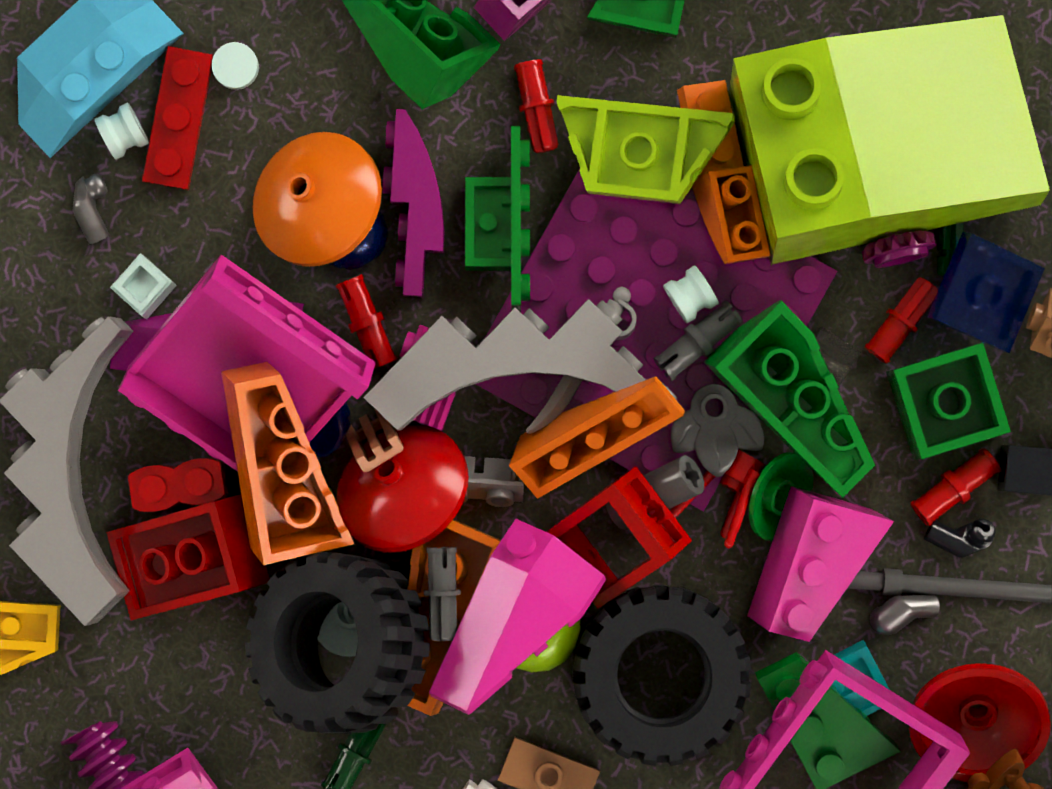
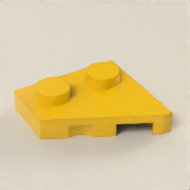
[0,601,61,675]

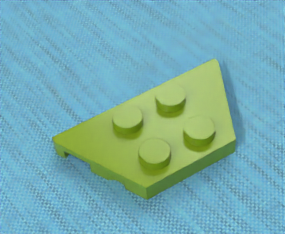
[557,95,735,204]

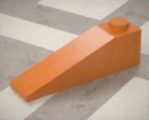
[509,376,685,499]

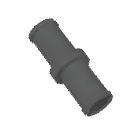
[653,300,744,381]

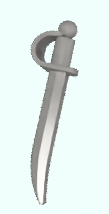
[526,287,636,434]

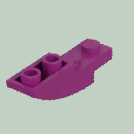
[383,109,444,298]

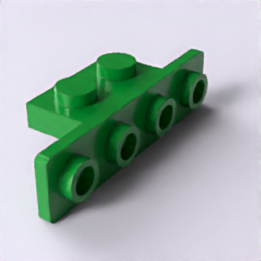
[465,126,530,312]

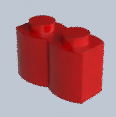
[128,458,231,512]

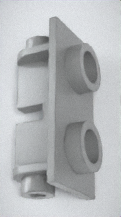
[463,456,524,507]

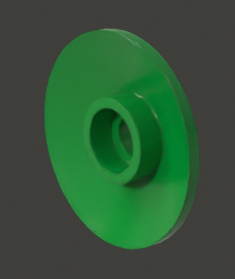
[749,452,813,541]

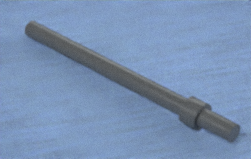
[847,568,1052,603]

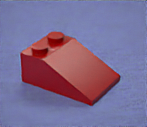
[106,494,270,620]

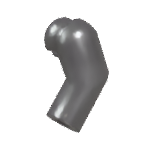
[73,174,109,244]
[870,595,940,635]

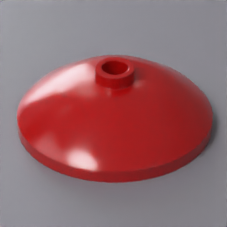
[336,424,469,552]
[909,663,1051,782]

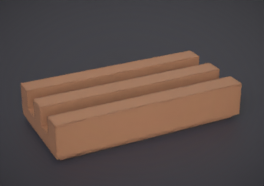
[343,409,404,473]

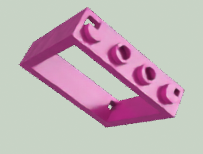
[719,650,970,789]

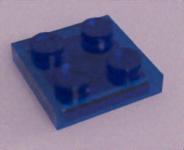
[927,232,1045,353]

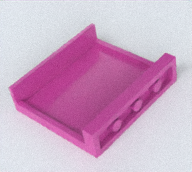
[118,255,376,471]

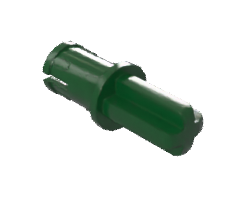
[321,724,386,789]

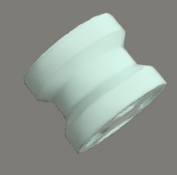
[95,102,149,160]
[663,265,719,324]

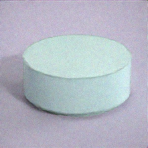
[212,42,259,90]

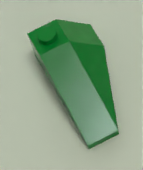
[342,0,501,110]

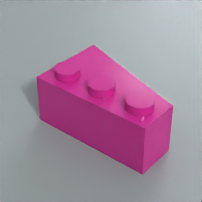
[747,486,894,642]

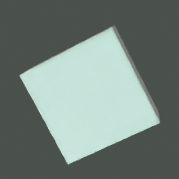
[110,253,177,320]

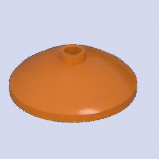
[253,132,382,267]

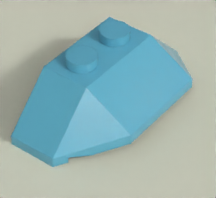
[17,0,184,158]

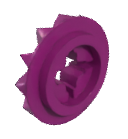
[862,230,936,268]

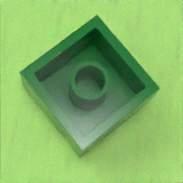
[886,343,1011,460]

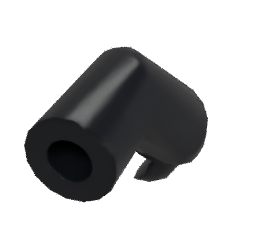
[924,518,996,558]

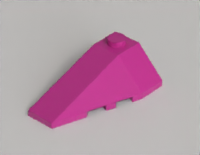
[429,519,606,715]

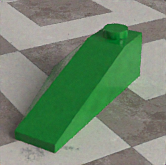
[704,300,875,498]

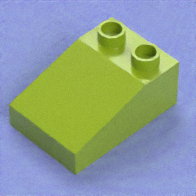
[729,15,1050,265]

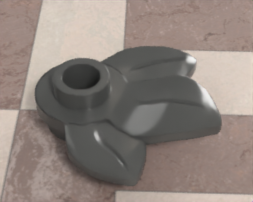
[671,384,764,477]

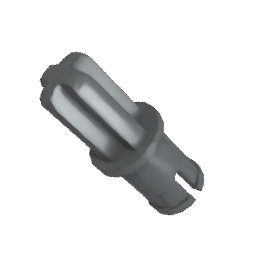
[424,547,461,641]

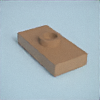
[498,736,600,789]

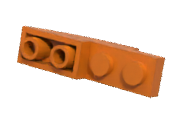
[677,80,771,264]

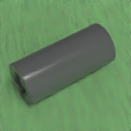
[606,455,705,530]

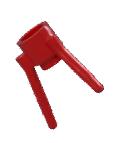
[670,450,765,549]

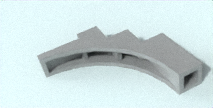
[364,299,677,430]
[0,316,133,626]

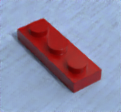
[142,46,214,191]

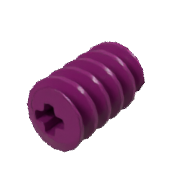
[60,721,144,789]

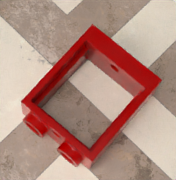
[546,466,692,609]

